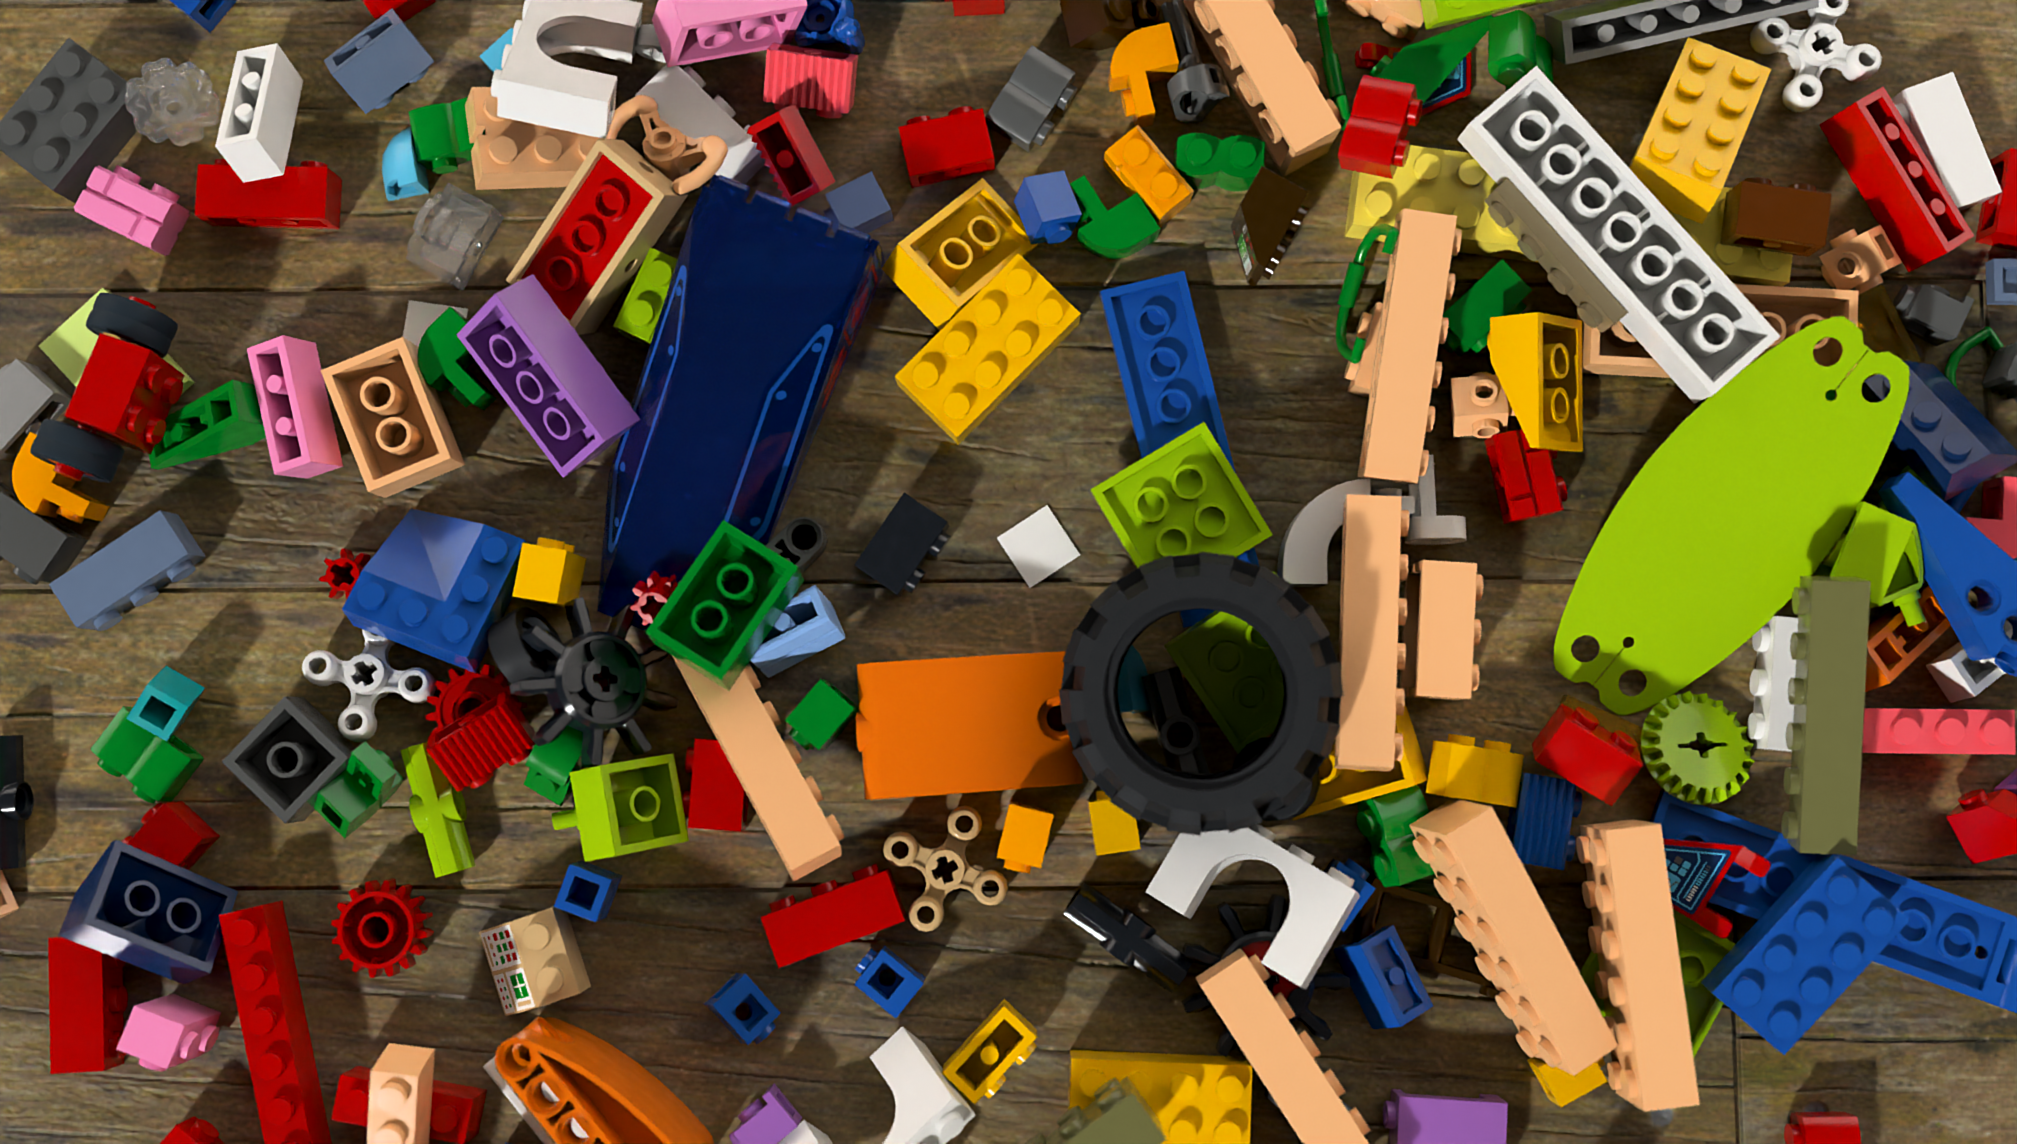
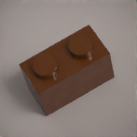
[1720,177,1832,257]

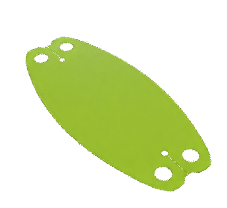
[1553,316,1910,715]

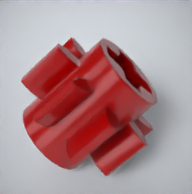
[319,548,371,600]
[630,571,678,626]

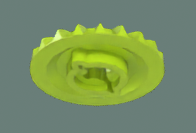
[1641,691,1755,805]

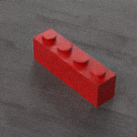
[1819,86,1974,272]

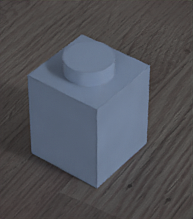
[823,171,894,243]

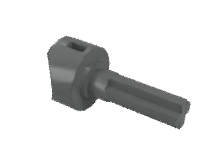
[1161,0,1230,124]

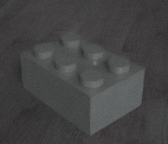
[0,38,158,203]

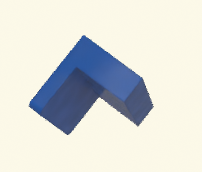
[1334,925,1433,1029]

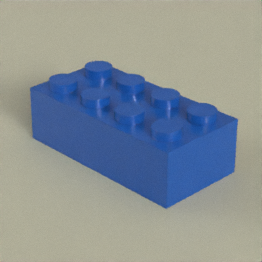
[1701,854,1911,1055]

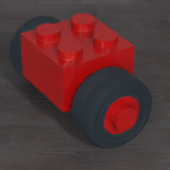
[30,293,184,483]

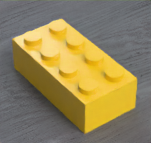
[1628,37,1771,224]
[895,253,1081,445]
[1068,1050,1252,1144]

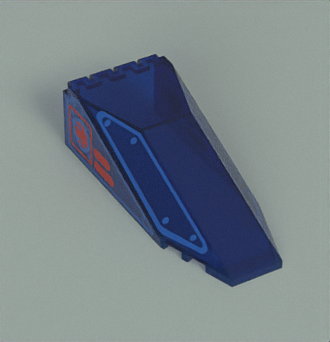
[597,174,885,631]

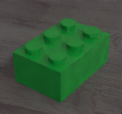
[645,520,804,691]

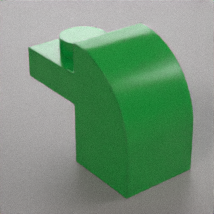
[1070,175,1161,259]
[418,306,496,410]
[523,726,605,806]
[314,742,404,838]

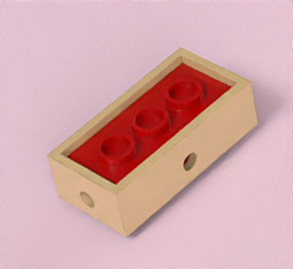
[506,139,688,335]

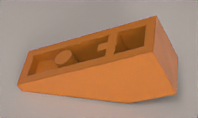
[1865,585,1951,692]

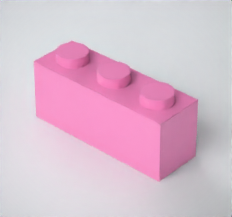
[247,335,343,479]

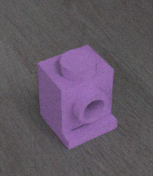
[729,1083,802,1144]

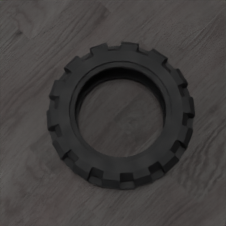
[1059,552,1344,836]

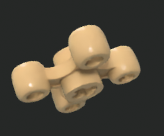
[883,805,1008,932]

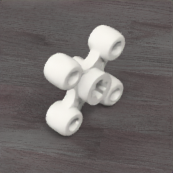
[1750,0,1882,112]
[302,629,436,742]

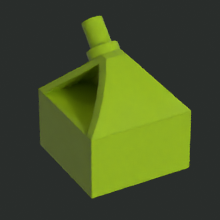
[1811,502,1926,627]
[552,753,689,862]

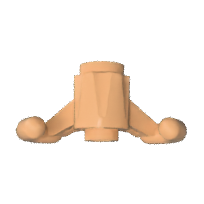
[599,95,728,195]

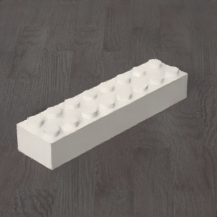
[1457,66,1780,404]

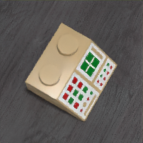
[479,906,591,1016]

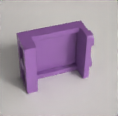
[1383,1089,1508,1144]

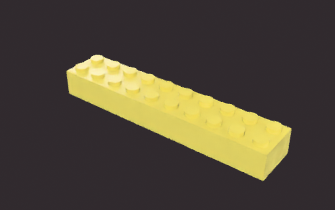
[1344,145,1793,287]

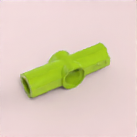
[400,742,476,878]

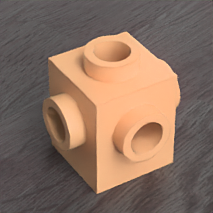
[1819,225,1902,295]
[1450,372,1516,438]

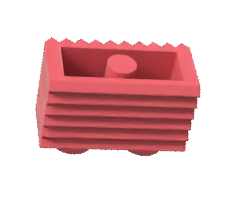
[763,42,858,118]

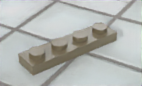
[1485,178,1628,333]

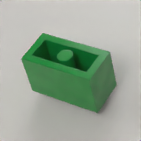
[785,679,859,750]

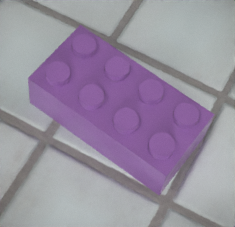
[456,274,640,478]

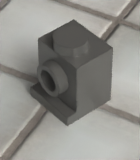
[1889,284,1975,346]

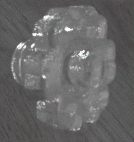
[124,58,221,146]

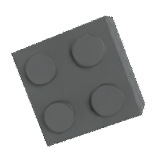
[222,696,356,824]

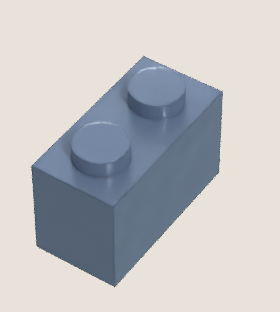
[323,8,434,114]

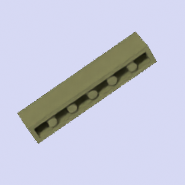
[1782,576,1871,855]

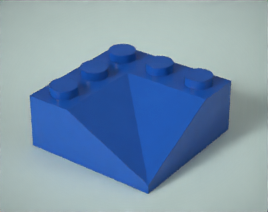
[342,509,527,673]

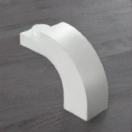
[1277,479,1415,587]

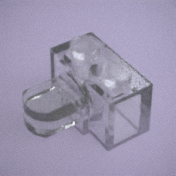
[405,183,504,291]

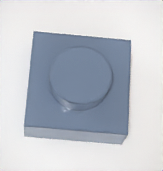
[1985,258,2017,305]

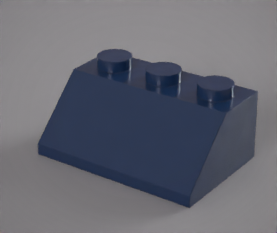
[1862,360,2017,502]
[58,840,238,984]

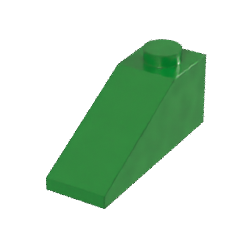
[1368,15,1493,104]
[149,379,266,470]

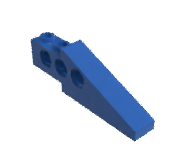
[1878,472,2017,677]

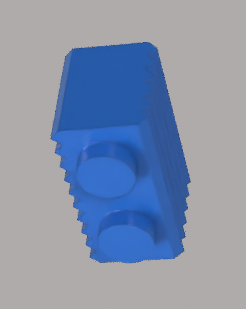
[1506,772,1582,870]

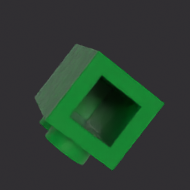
[1439,259,1532,357]

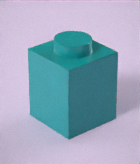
[126,666,205,741]

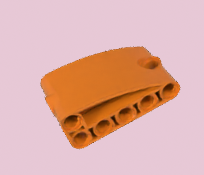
[856,651,1084,800]
[495,1017,714,1144]

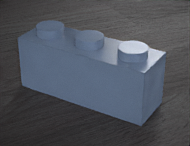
[48,510,206,631]

